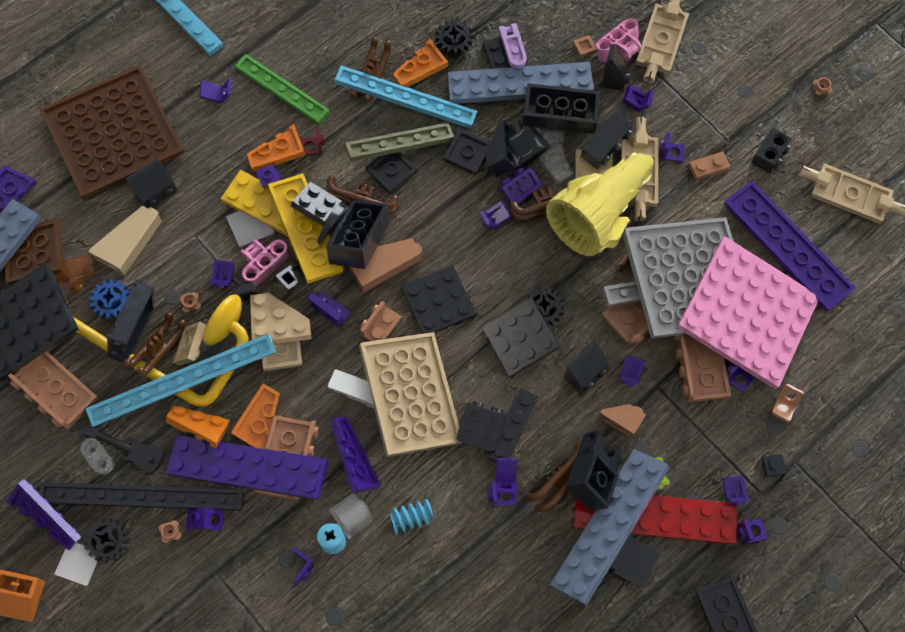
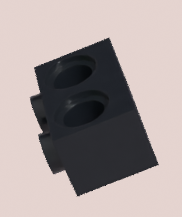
[751,127,792,173]

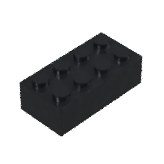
[522,83,600,134]
[326,200,390,269]

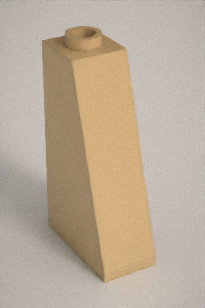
[88,206,162,276]

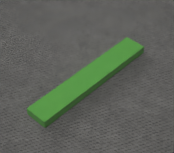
[235,54,330,125]

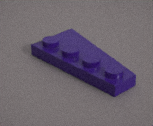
[6,479,81,550]

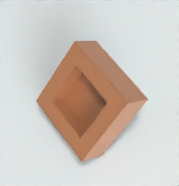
[573,35,597,58]

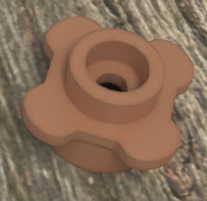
[812,77,833,96]
[180,292,201,313]
[159,520,182,543]

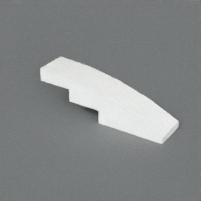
[328,369,374,409]

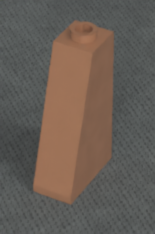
[348,238,423,293]

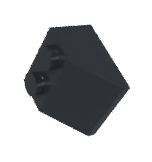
[126,158,177,209]
[564,340,609,394]

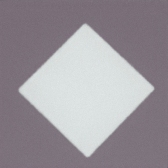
[54,543,98,586]

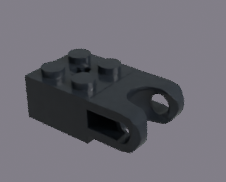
[565,430,621,511]

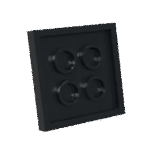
[401,265,476,334]
[483,298,561,377]

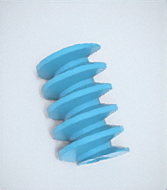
[390,499,435,534]
[317,523,346,554]

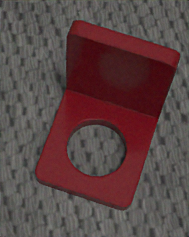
[300,127,325,156]

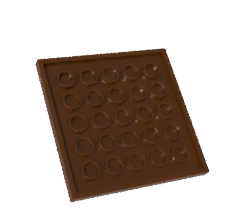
[39,65,185,199]

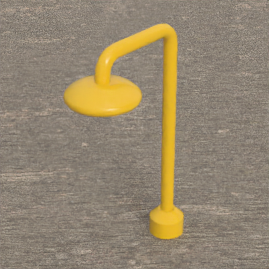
[66,294,249,407]

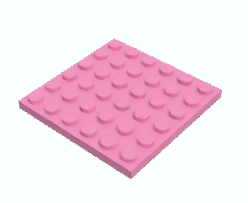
[677,236,818,389]

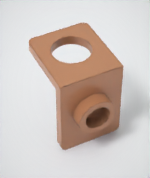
[772,384,804,422]

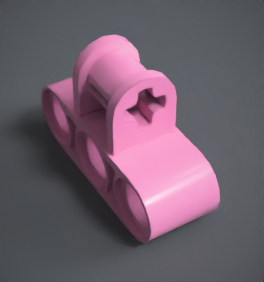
[596,19,642,62]
[240,239,289,287]

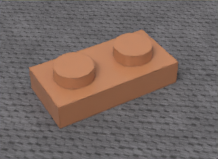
[689,151,730,180]

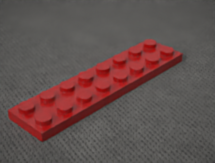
[573,495,737,545]

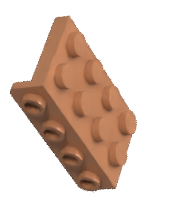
[600,301,650,347]
[673,334,731,402]
[8,351,99,430]
[254,415,319,502]

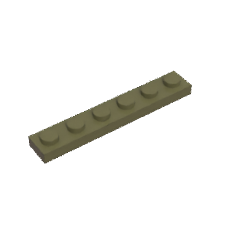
[345,123,454,162]

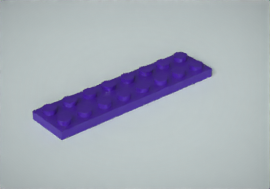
[724,181,856,312]
[166,435,328,500]

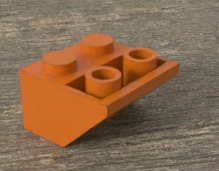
[0,570,45,623]

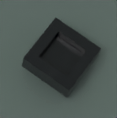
[235,282,257,302]
[761,454,787,478]

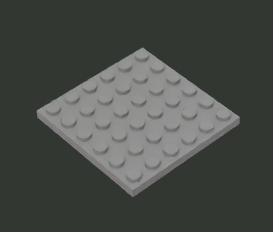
[623,217,734,339]

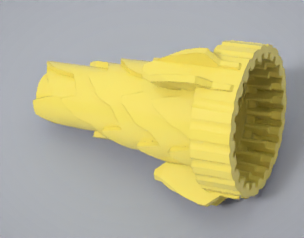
[546,152,654,256]

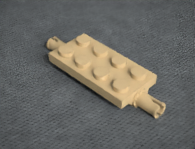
[635,0,689,83]
[621,117,658,221]
[799,163,905,224]

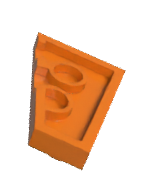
[393,39,448,87]
[247,124,305,172]
[231,383,280,449]
[166,405,230,449]

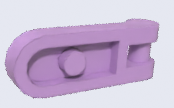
[498,23,527,69]

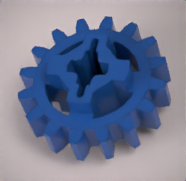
[89,279,130,321]

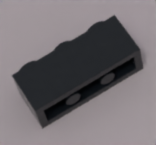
[581,111,633,170]

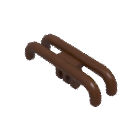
[350,37,391,103]
[327,175,399,216]
[509,186,555,222]
[123,312,186,378]
[526,442,581,512]

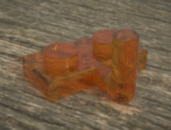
[55,253,95,291]

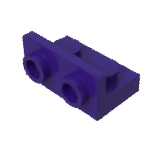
[497,167,542,203]
[307,291,350,328]

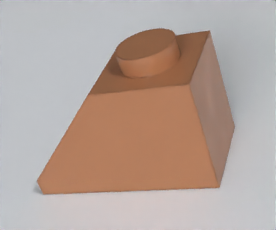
[598,404,646,438]

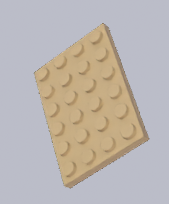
[359,332,462,457]

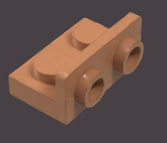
[360,301,402,342]

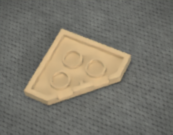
[250,293,311,344]

